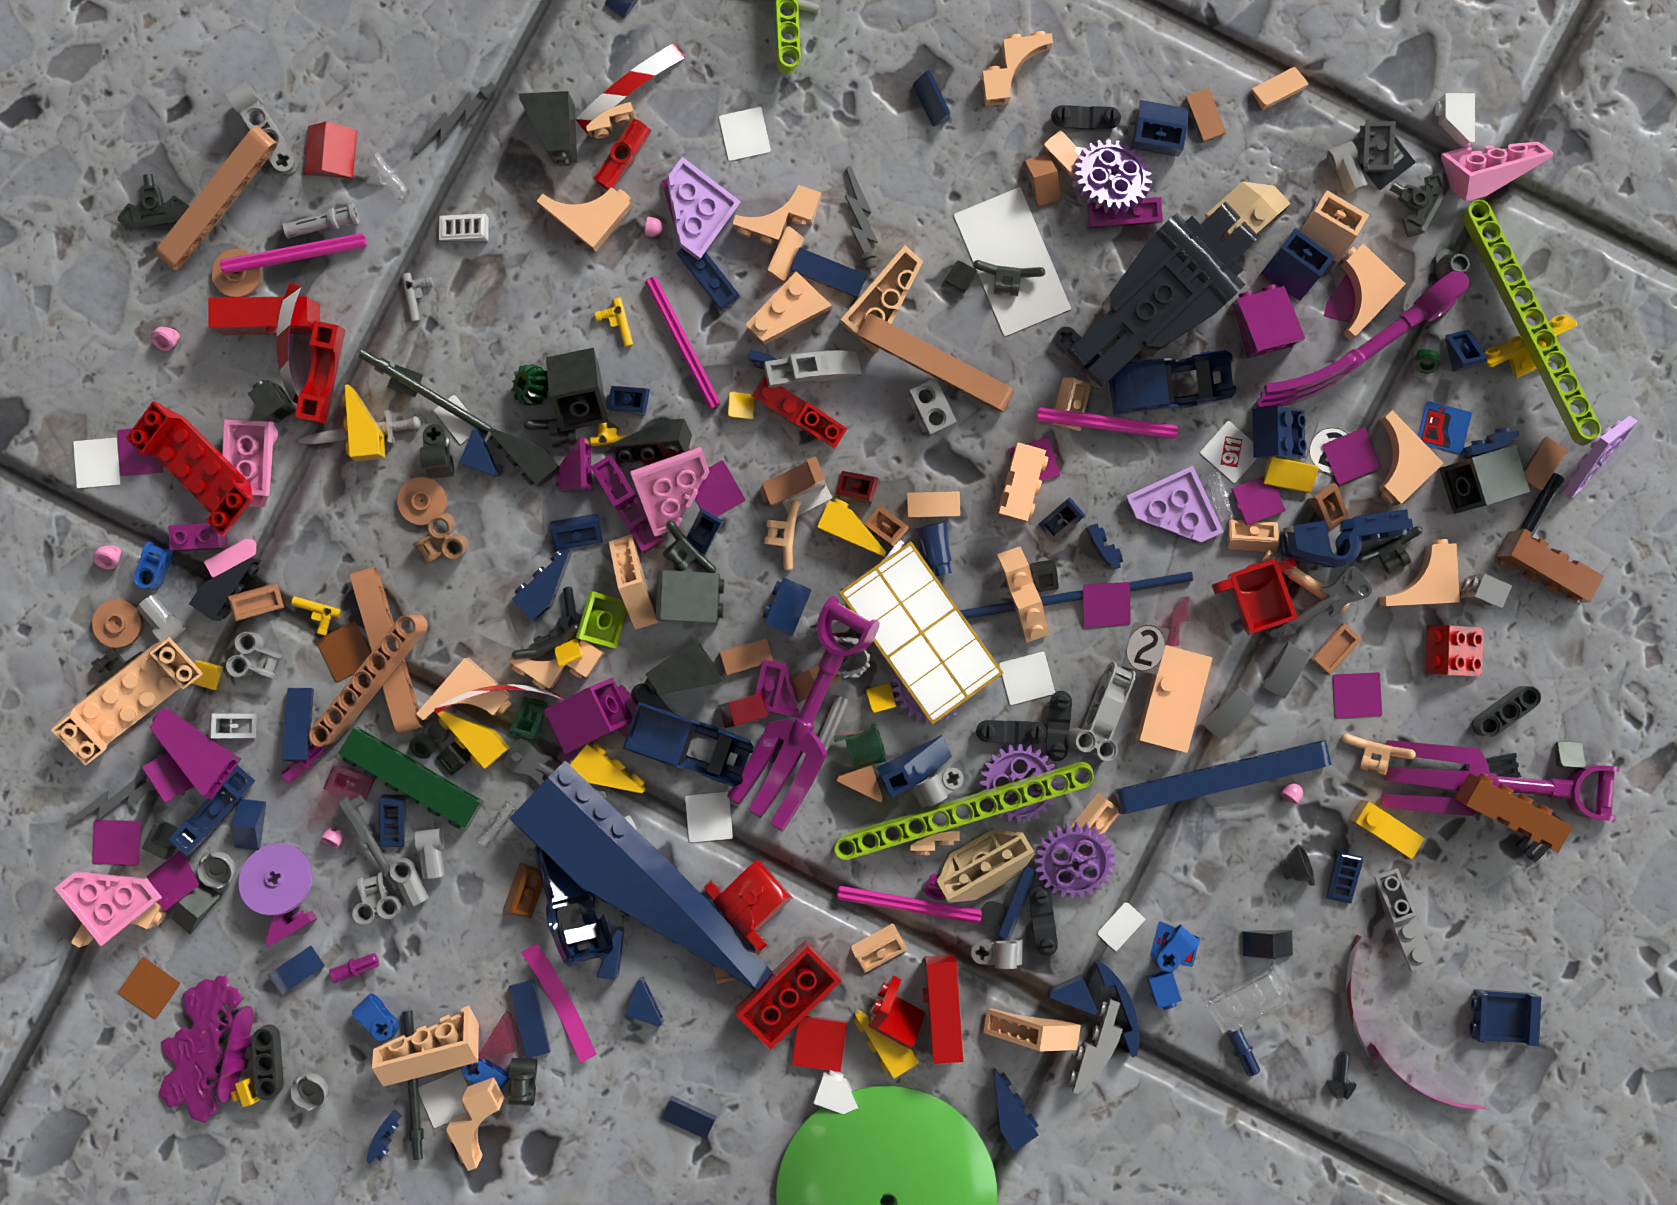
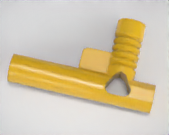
[595,298,633,347]
[590,423,632,447]
[291,596,342,635]

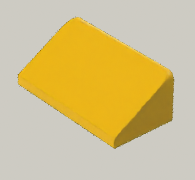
[1263,457,1318,493]

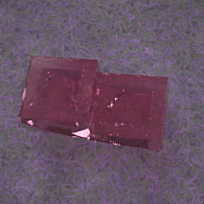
[1166,597,1189,646]

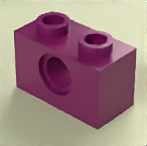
[168,523,228,552]

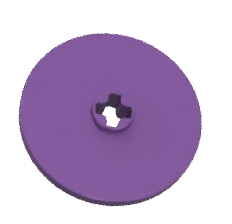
[239,843,313,916]

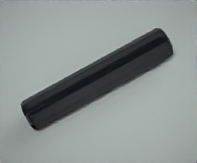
[1520,473,1564,537]

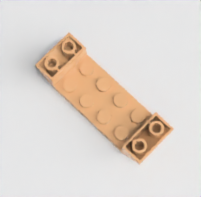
[51,637,203,766]

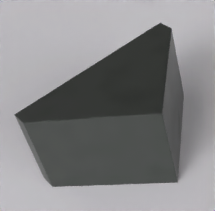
[171,882,223,934]

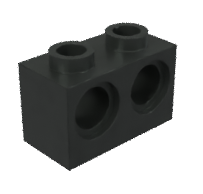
[247,380,296,424]

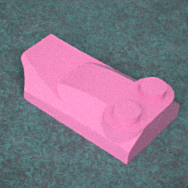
[223,419,278,507]

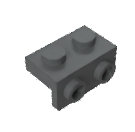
[1359,118,1396,172]

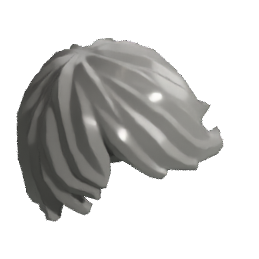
[824,636,870,678]

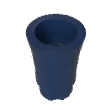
[914,522,952,576]

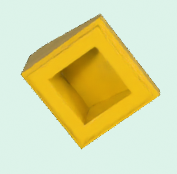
[728,392,754,419]
[555,639,584,667]
[192,660,223,690]
[866,683,896,713]

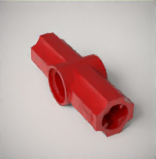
[593,118,652,190]

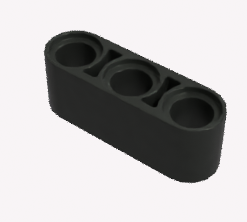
[1472,686,1541,737]
[251,1024,284,1101]

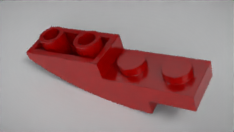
[751,375,848,449]

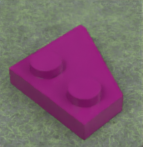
[755,659,799,717]

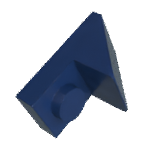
[607,386,650,417]

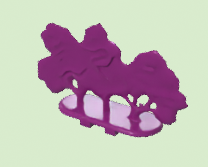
[159,975,254,1123]

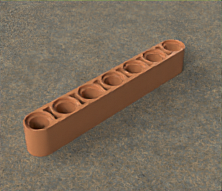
[154,126,278,271]
[857,313,1015,413]
[350,566,423,734]
[309,614,428,747]

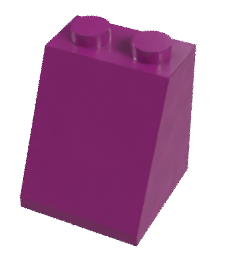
[1233,284,1305,359]
[544,678,633,754]

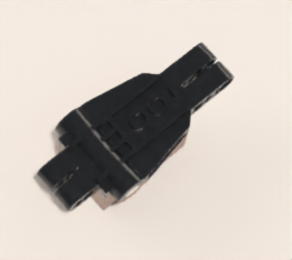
[1064,201,1260,391]

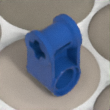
[133,541,174,590]
[1153,924,1200,972]
[352,993,399,1041]
[462,1053,510,1090]

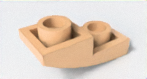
[586,102,635,139]
[907,491,960,517]
[909,829,960,855]

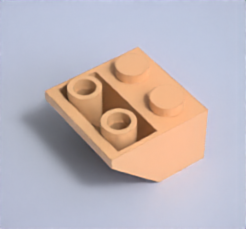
[1300,190,1369,263]

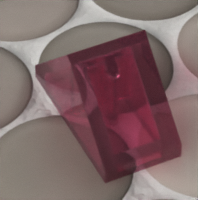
[323,764,375,801]
[478,1011,518,1060]

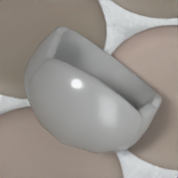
[197,851,236,889]
[290,1073,328,1111]

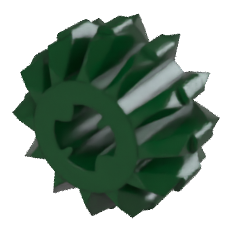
[511,364,549,406]

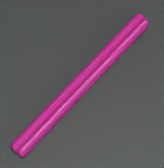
[220,233,367,274]
[645,276,720,409]
[1035,407,1178,439]
[837,886,982,923]

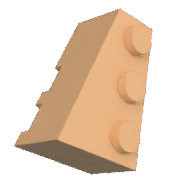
[745,272,832,346]
[996,443,1049,522]

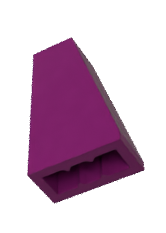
[149,707,242,799]

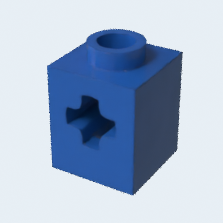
[1146,970,1182,1010]

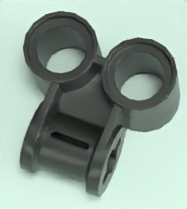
[420,424,454,478]
[508,1058,537,1106]

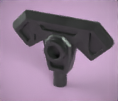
[1389,172,1450,237]
[118,174,189,230]

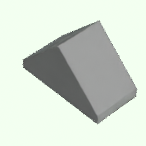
[208,712,257,738]

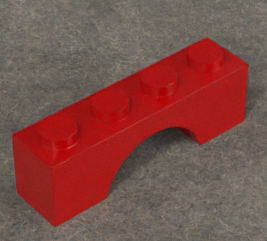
[295,321,346,425]

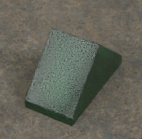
[509,696,548,740]

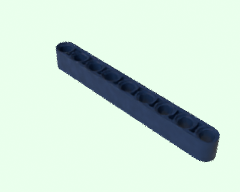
[1114,740,1332,814]

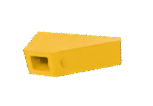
[342,385,386,462]
[438,710,510,769]
[570,743,646,793]
[854,1009,919,1078]

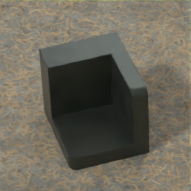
[141,820,178,859]

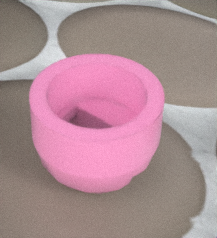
[645,217,663,237]
[1281,783,1303,805]
[321,827,343,848]

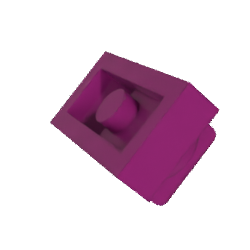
[266,910,317,947]

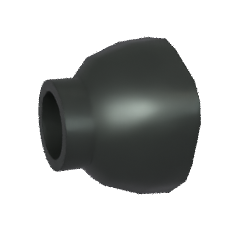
[1434,249,1471,281]
[1280,844,1315,886]

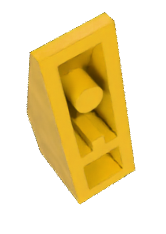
[817,498,886,558]
[1349,800,1425,859]

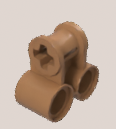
[413,513,469,564]

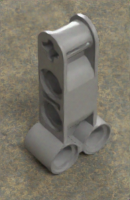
[225,80,298,174]
[1067,662,1136,761]

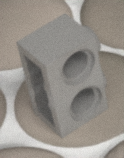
[907,378,957,437]
[1460,574,1512,610]

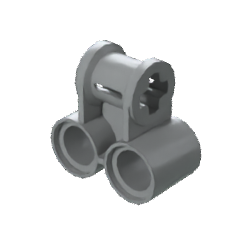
[226,632,282,678]
[911,768,964,809]
[352,872,404,925]
[971,938,1023,969]

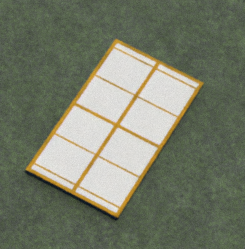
[838,541,1004,725]

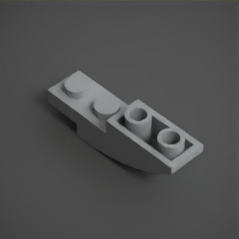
[763,350,862,388]
[1374,868,1435,972]
[1068,996,1123,1094]

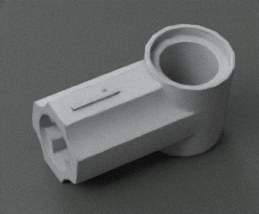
[1326,141,1367,194]
[136,595,186,641]
[415,828,445,879]
[390,857,429,908]

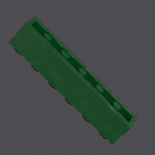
[338,727,484,829]

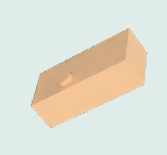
[1136,645,1212,753]

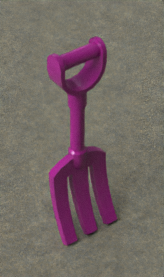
[1256,271,1469,408]
[727,596,880,832]
[1382,740,1620,821]

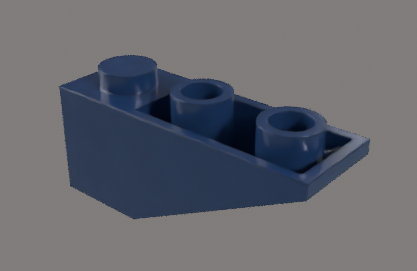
[512,549,572,621]
[876,735,952,798]
[993,1068,1039,1152]

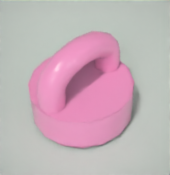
[151,327,180,352]
[93,545,121,570]

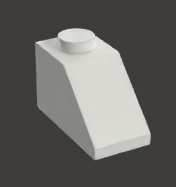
[1435,93,1475,148]
[814,1070,858,1114]

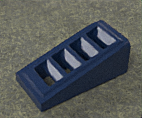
[378,794,406,847]
[1326,850,1364,904]
[597,927,625,980]

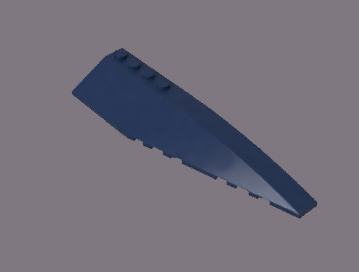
[509,761,773,991]

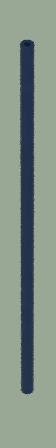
[856,572,1193,637]

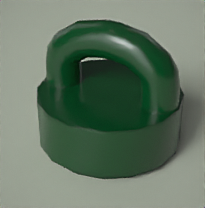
[1415,349,1440,374]

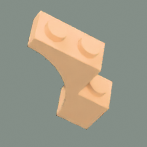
[981,31,1053,106]
[733,185,821,246]
[997,547,1050,642]
[508,640,605,690]
[446,1077,504,1171]

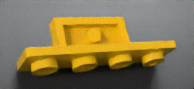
[1484,314,1577,378]

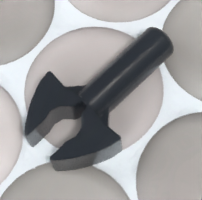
[558,587,583,630]
[1327,1051,1357,1100]

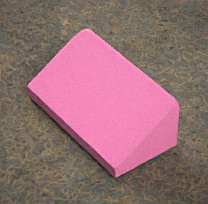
[204,539,257,577]

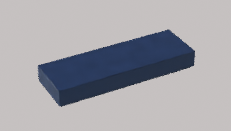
[790,247,867,298]
[676,248,740,311]
[281,688,314,762]
[999,866,1037,939]
[509,979,551,1058]

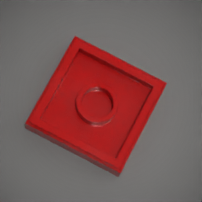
[792,1016,847,1072]

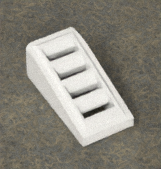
[439,214,489,241]

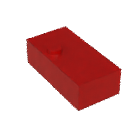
[208,296,320,335]
[735,939,842,1050]
[922,954,964,1064]

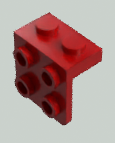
[1425,625,1484,676]
[868,975,925,1049]

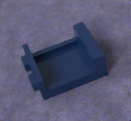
[1469,989,1542,1046]

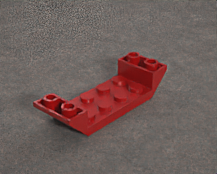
[125,401,253,537]

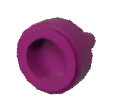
[924,874,946,900]

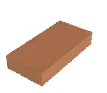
[1185,87,1226,143]
[1524,437,1567,491]
[228,583,284,621]
[1310,623,1362,675]
[720,638,774,675]

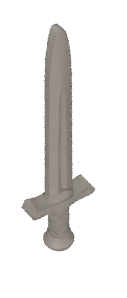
[298,410,421,445]

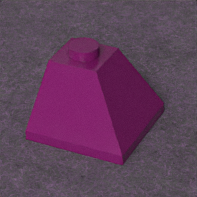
[555,437,592,492]

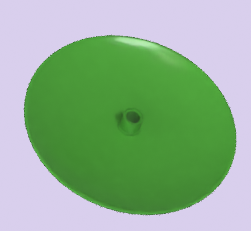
[776,1085,997,1205]

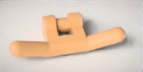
[764,499,801,572]
[1342,734,1416,775]

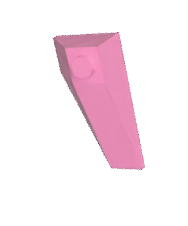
[1441,142,1553,202]

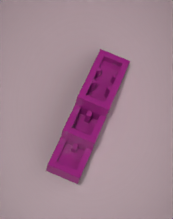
[590,454,665,553]

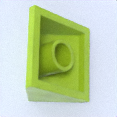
[576,591,627,649]

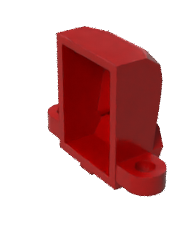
[1211,558,1298,635]
[704,860,793,952]

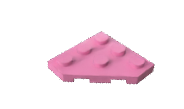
[630,447,710,536]
[54,872,162,946]

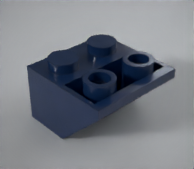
[1131,100,1188,157]
[1261,228,1335,301]
[1252,406,1307,459]
[762,577,812,635]

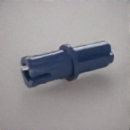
[1227,1026,1260,1077]

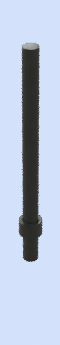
[358,349,492,434]
[403,1010,424,1160]

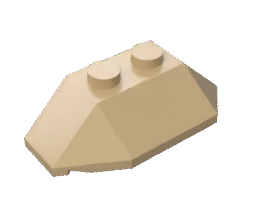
[1205,182,1291,237]
[937,830,1035,903]

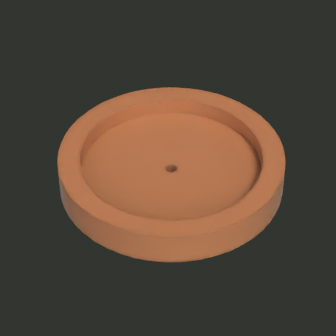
[212,249,262,297]
[397,477,447,526]
[92,599,143,648]

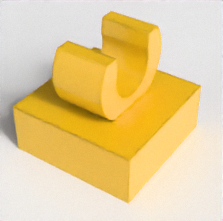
[230,1075,261,1107]

